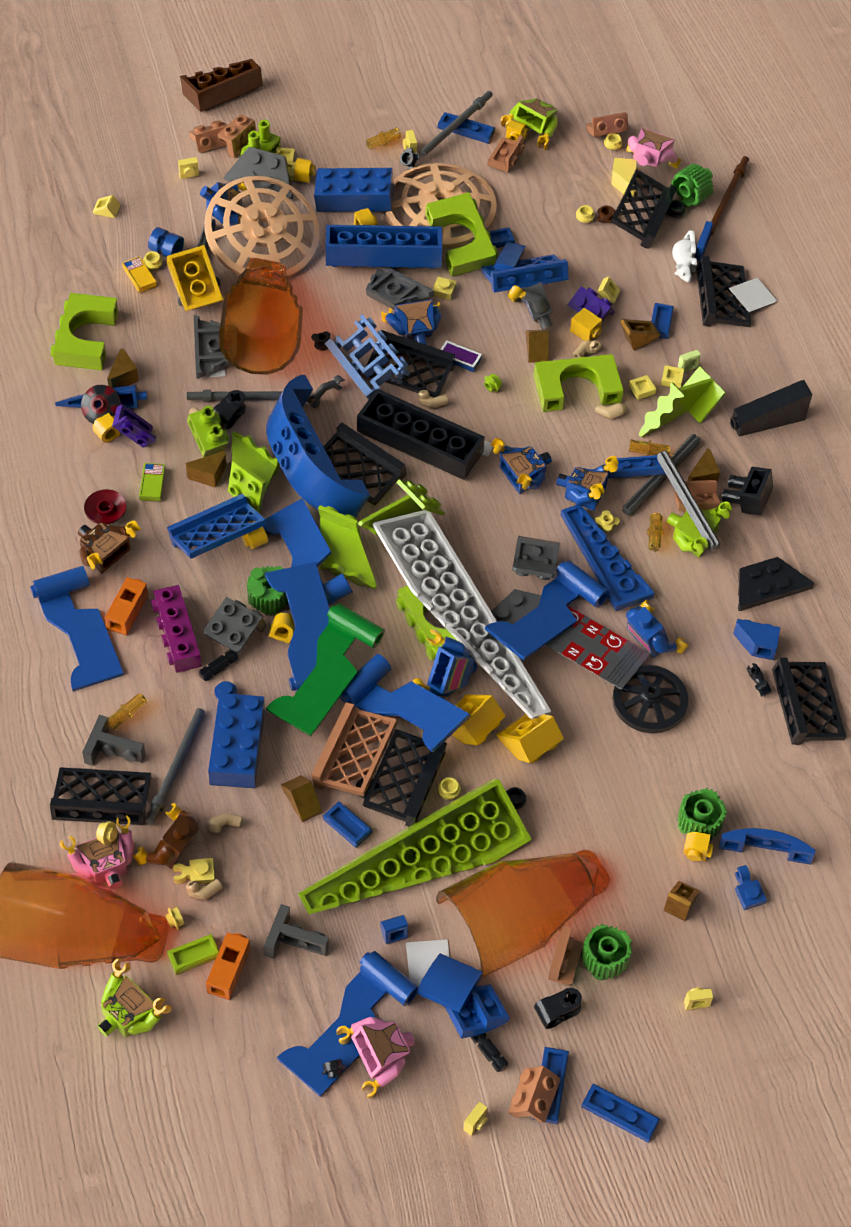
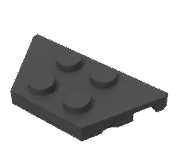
[223,147,293,198]
[366,267,434,309]
[193,315,236,379]
[491,589,541,625]

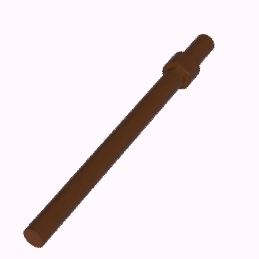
[711,156,749,236]

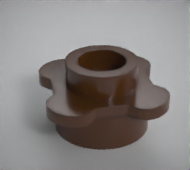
[597,205,615,223]

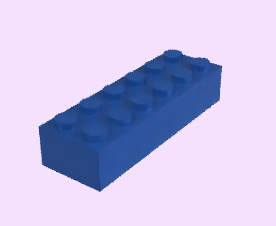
[326,225,442,269]

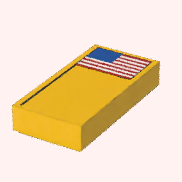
[122,256,157,293]

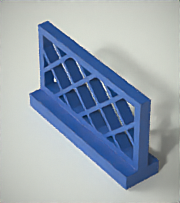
[481,254,569,293]
[167,494,267,559]

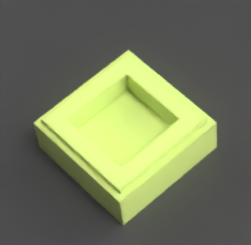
[678,350,701,372]

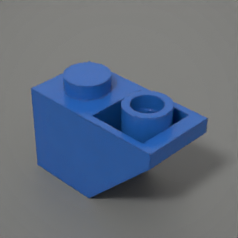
[733,619,780,660]

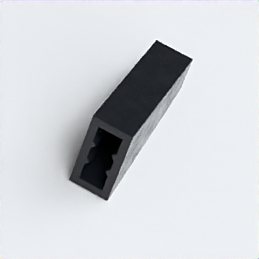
[730,380,813,437]

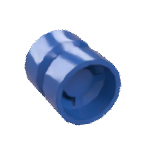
[148,227,184,257]

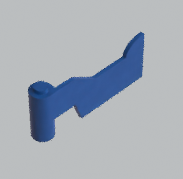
[263,498,353,606]
[485,561,609,661]
[265,562,329,692]
[30,566,124,691]
[340,654,470,752]
[277,951,418,1097]

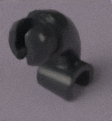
[747,663,772,697]

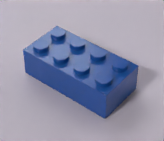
[314,168,394,212]
[208,693,265,788]

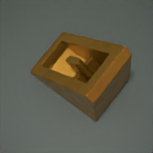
[620,319,660,351]
[526,330,549,363]
[107,348,138,388]
[688,448,720,483]
[185,451,227,488]
[281,775,322,822]
[663,881,700,921]

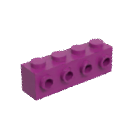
[151,585,202,673]

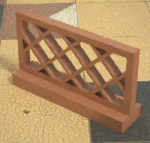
[311,702,398,796]

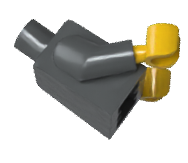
[507,282,552,330]

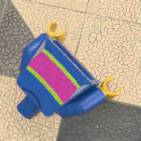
[626,600,689,658]
[413,629,477,697]

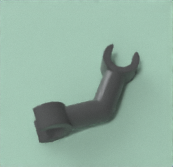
[306,375,345,408]

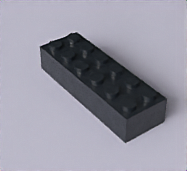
[357,389,485,480]

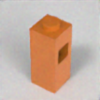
[105,577,148,636]
[206,932,250,1000]

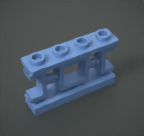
[324,314,410,399]

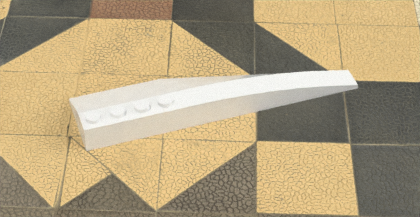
[373,510,551,720]

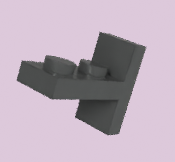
[82,715,146,766]
[264,904,329,959]

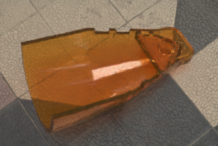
[219,258,303,375]
[436,850,610,977]
[0,861,169,969]

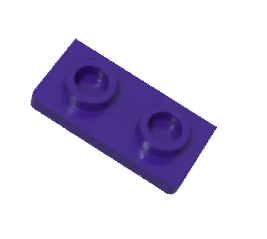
[567,286,615,322]
[112,404,157,448]

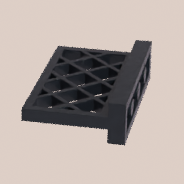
[611,169,677,249]
[696,255,751,327]
[363,330,455,397]
[323,422,407,506]
[772,658,846,745]
[363,729,447,827]
[50,767,151,825]

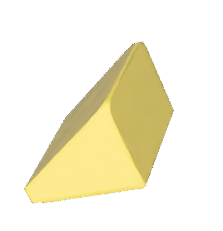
[93,195,121,218]

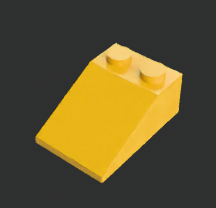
[167,245,223,312]

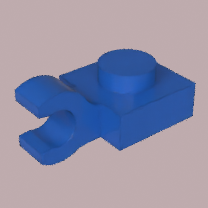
[735,865,767,910]

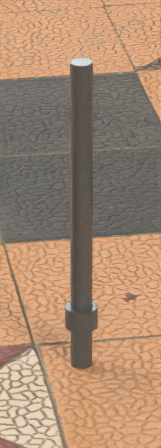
[420,91,493,156]
[187,390,282,402]
[146,708,205,825]

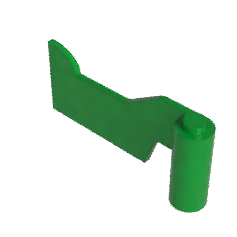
[266,603,385,736]

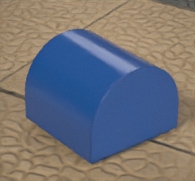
[380,915,408,944]

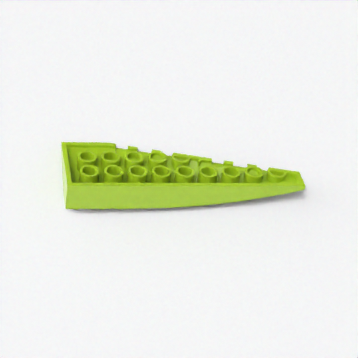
[297,779,532,915]

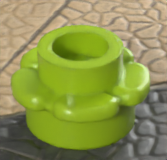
[484,373,502,392]

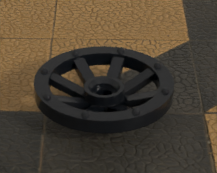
[612,665,688,733]

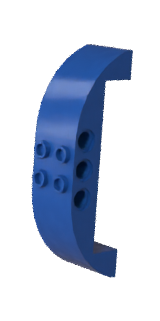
[266,375,370,518]

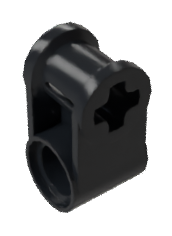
[213,390,246,429]
[534,988,582,1029]

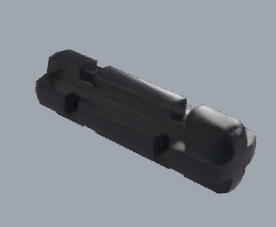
[199,649,238,681]
[470,1033,508,1072]

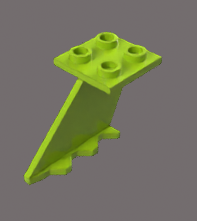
[639,366,727,437]
[228,431,279,513]
[358,479,445,535]
[318,505,377,590]

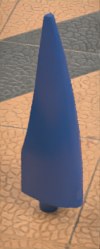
[55,385,147,409]

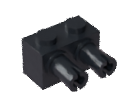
[722,466,774,516]

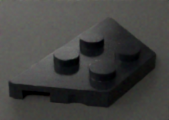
[738,557,814,611]

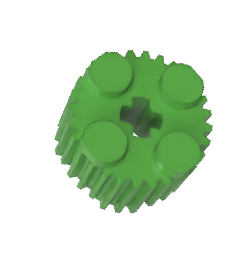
[671,163,714,208]
[247,566,288,616]
[677,787,727,841]
[582,923,632,981]

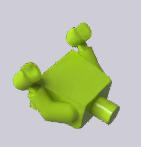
[666,502,732,558]

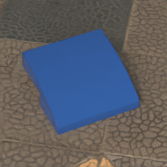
[416,953,483,1013]
[444,984,510,1039]

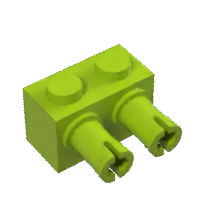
[241,119,281,156]
[187,406,229,457]

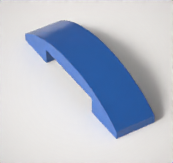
[718,828,815,865]

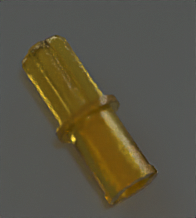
[366,127,401,149]
[629,439,670,456]
[647,513,664,552]
[108,693,147,730]

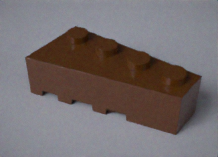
[180,59,263,112]

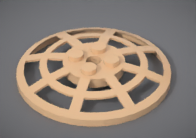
[385,163,497,248]
[205,176,319,282]

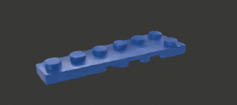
[560,505,655,611]

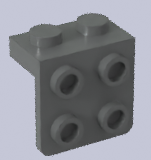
[512,536,560,580]
[204,597,267,653]

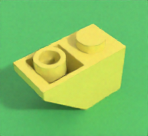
[612,158,639,198]

